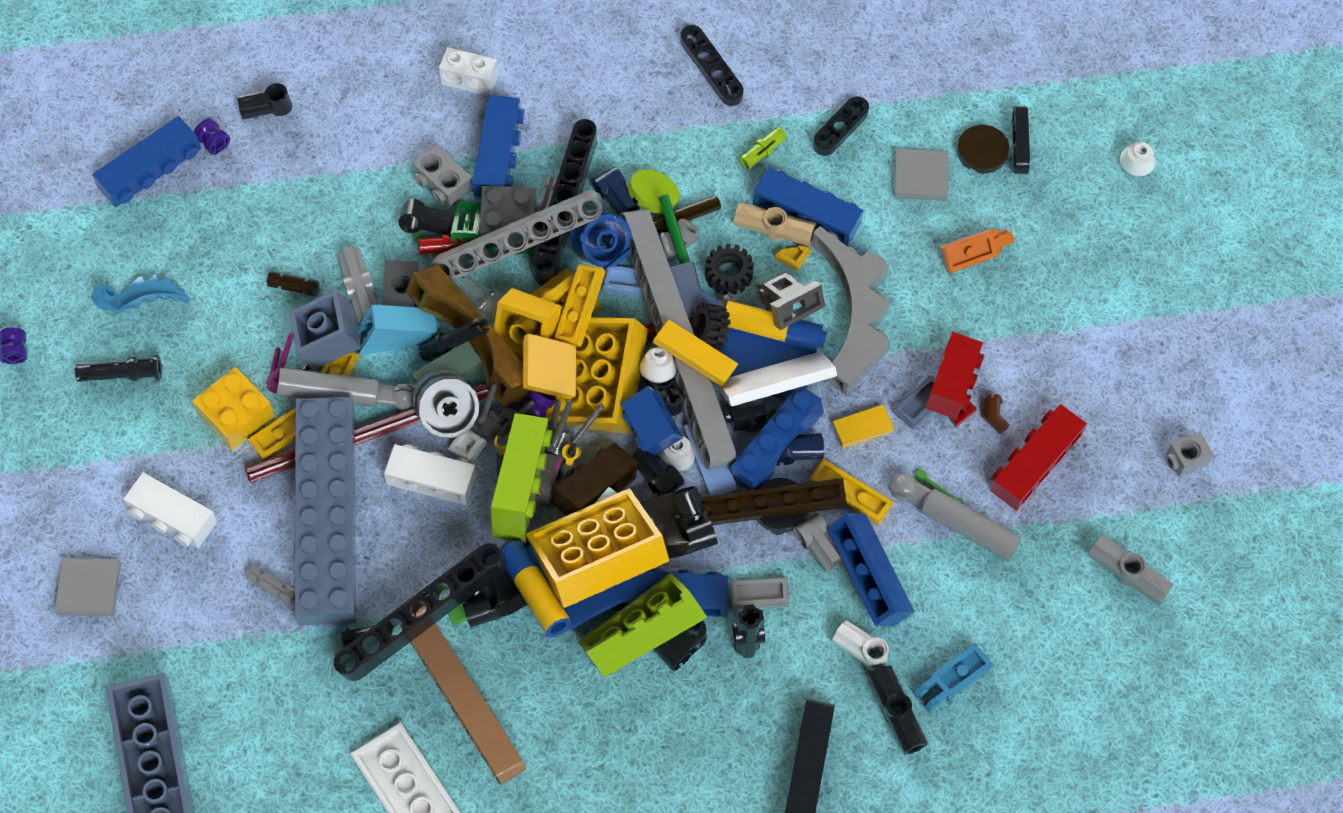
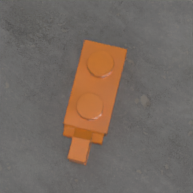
[940,228,1014,273]

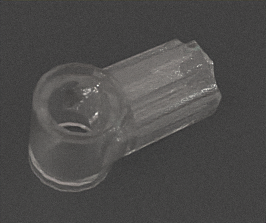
[456,275,504,325]

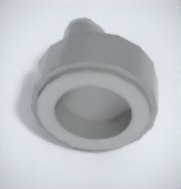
[678,219,700,249]
[659,232,677,261]

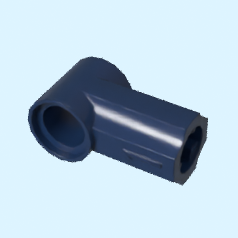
[591,166,640,216]
[776,433,824,466]

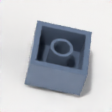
[289,289,361,370]

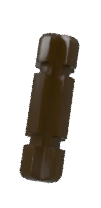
[266,271,320,296]

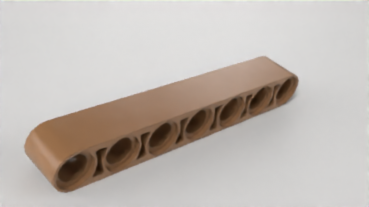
[400,607,526,785]

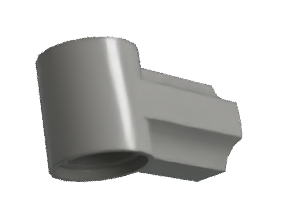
[793,513,843,572]

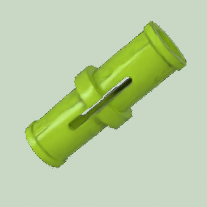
[738,126,787,171]

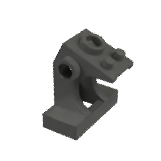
[756,273,825,330]

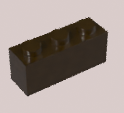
[553,442,638,516]

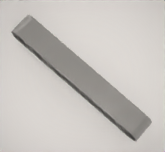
[431,190,603,281]

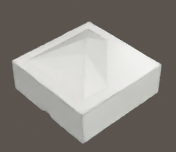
[448,430,487,464]

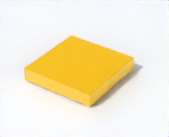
[523,333,576,400]

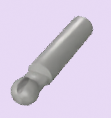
[277,368,414,410]
[890,473,1022,562]

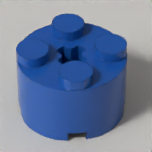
[570,211,632,267]

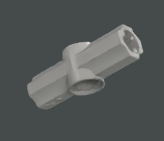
[337,246,378,324]
[1088,534,1174,605]

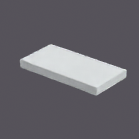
[718,351,837,406]
[350,722,460,813]

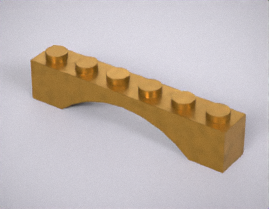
[406,265,530,406]

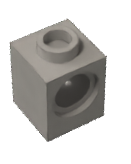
[1166,432,1214,477]

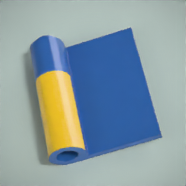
[720,301,827,400]
[501,540,624,638]

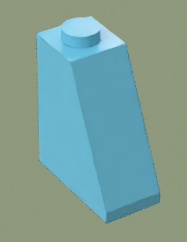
[357,305,439,355]

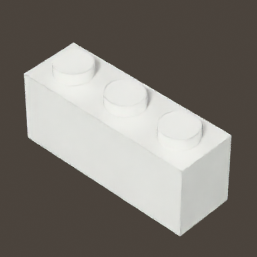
[384,444,477,505]
[123,473,217,549]

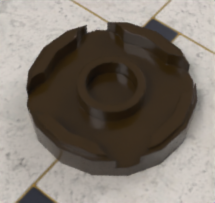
[957,125,1010,174]

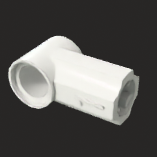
[832,620,889,671]

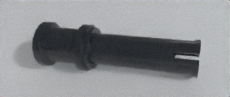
[75,355,162,382]

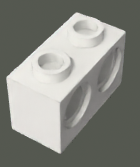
[439,47,498,96]

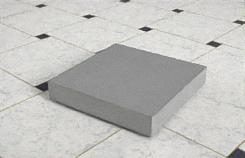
[894,148,948,201]
[55,558,121,616]

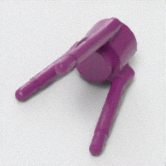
[266,332,310,394]

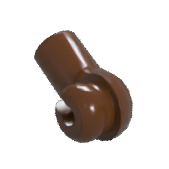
[983,394,1010,434]

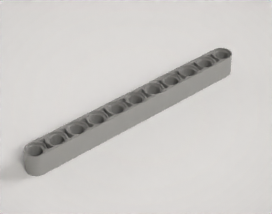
[619,209,736,469]

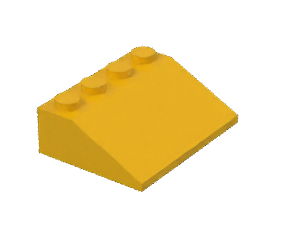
[544,317,648,434]
[526,488,669,608]

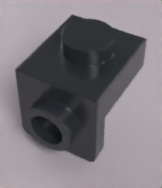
[723,401,766,432]

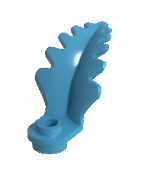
[91,274,190,314]

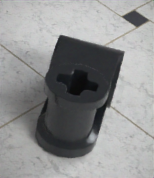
[653,620,707,672]

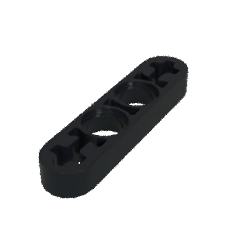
[680,25,744,106]

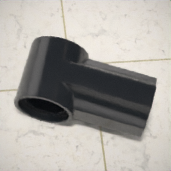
[237,83,293,119]
[398,199,454,235]
[632,448,685,496]

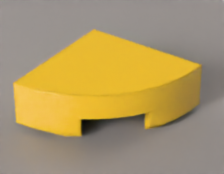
[775,245,812,272]

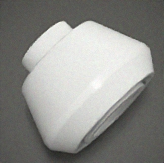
[1120,142,1156,176]
[639,347,676,383]
[658,436,695,471]

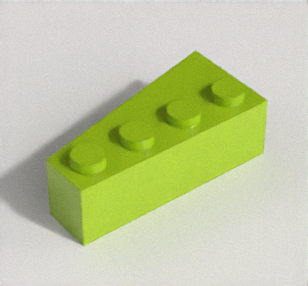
[491,413,553,543]
[578,573,708,677]

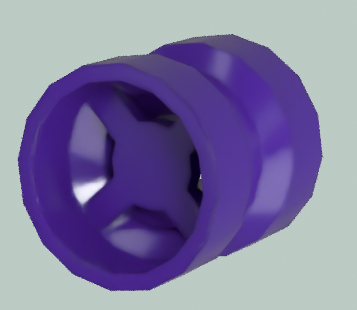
[194,118,230,155]
[0,327,27,364]
[519,390,557,418]

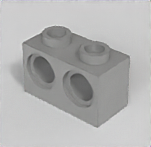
[412,144,473,208]

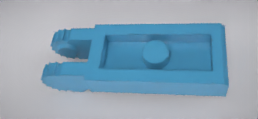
[913,643,994,712]

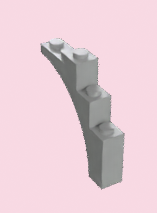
[812,226,890,396]

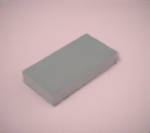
[730,577,790,610]

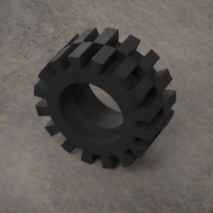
[705,244,754,295]
[689,302,731,352]

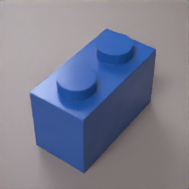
[621,386,683,455]

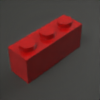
[925,331,984,420]

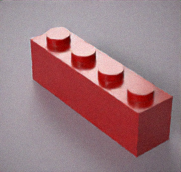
[990,404,1087,511]

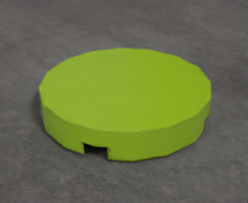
[627,169,680,214]

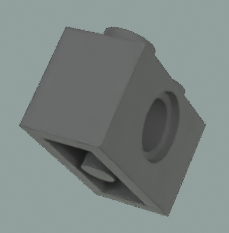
[381,261,419,307]

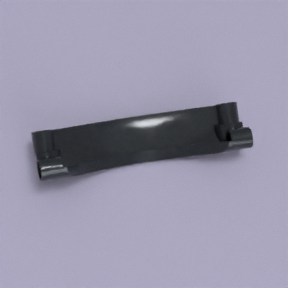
[463,486,718,628]

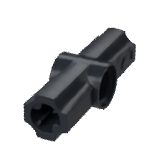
[732,604,765,658]
[868,665,928,755]

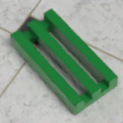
[451,202,481,242]

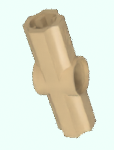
[733,203,817,246]

